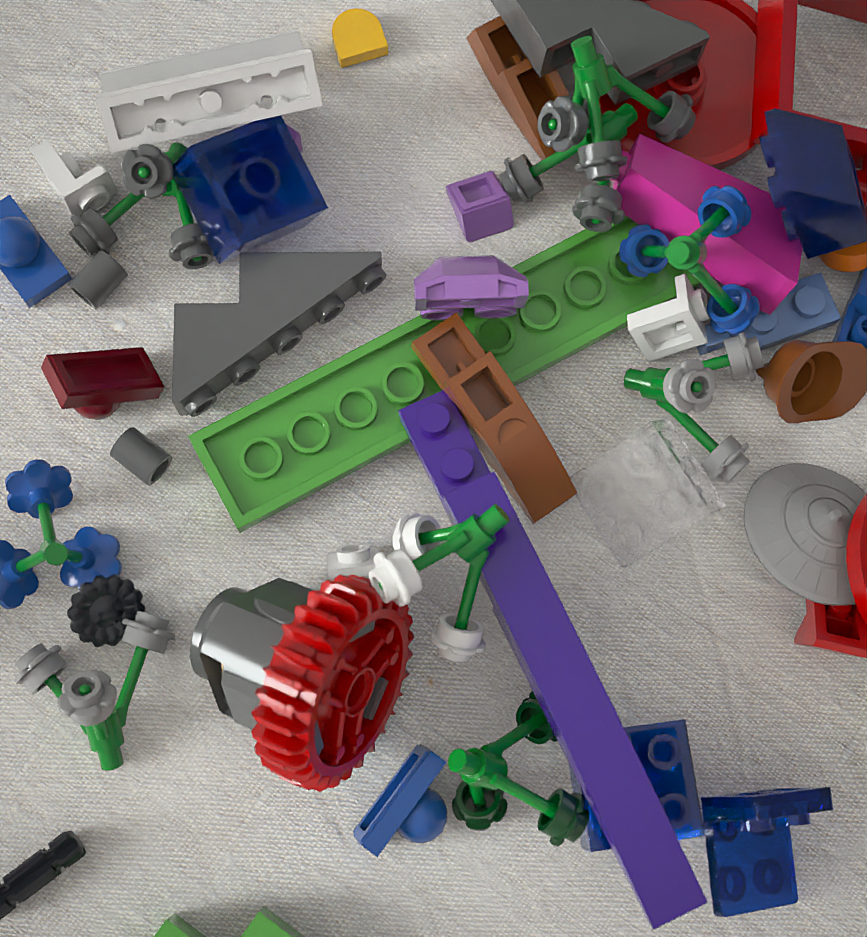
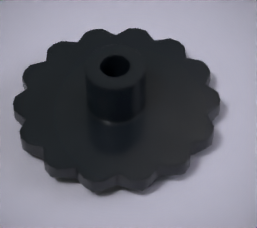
[67,574,146,648]

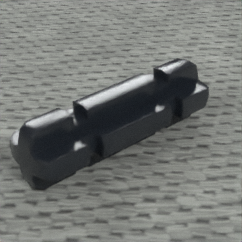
[0,830,86,919]

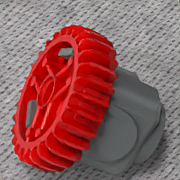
[190,574,415,792]

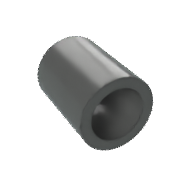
[68,250,128,310]
[110,427,172,486]

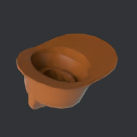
[756,340,867,424]

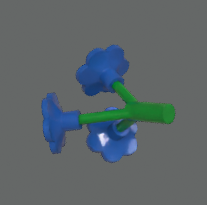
[0,459,122,609]

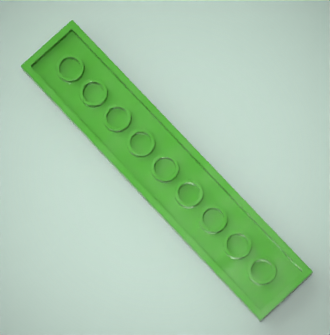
[188,215,701,533]

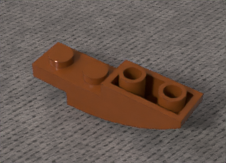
[411,312,578,524]

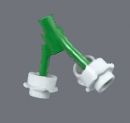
[369,503,510,662]

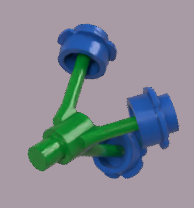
[619,185,760,335]

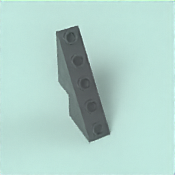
[490,0,710,105]
[172,252,387,417]

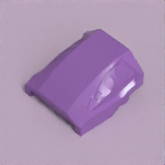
[414,255,529,320]

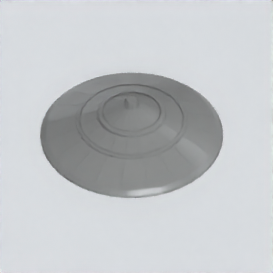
[744,463,867,606]

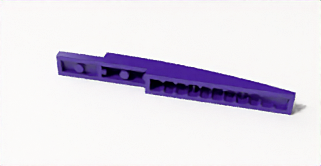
[398,390,708,930]

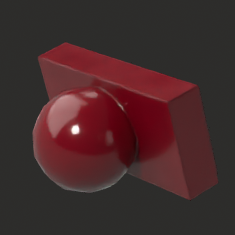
[41,347,165,420]

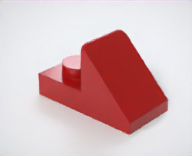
[794,598,867,658]

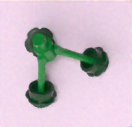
[448,691,590,846]

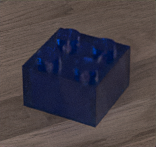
[173,115,328,264]

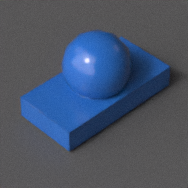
[0,194,73,308]
[353,744,447,857]

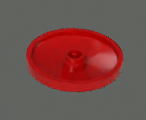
[599,0,759,170]

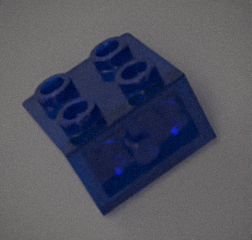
[701,787,833,917]

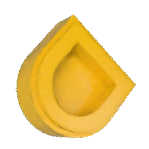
[332,8,388,68]

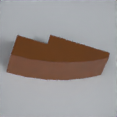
[466,16,569,160]

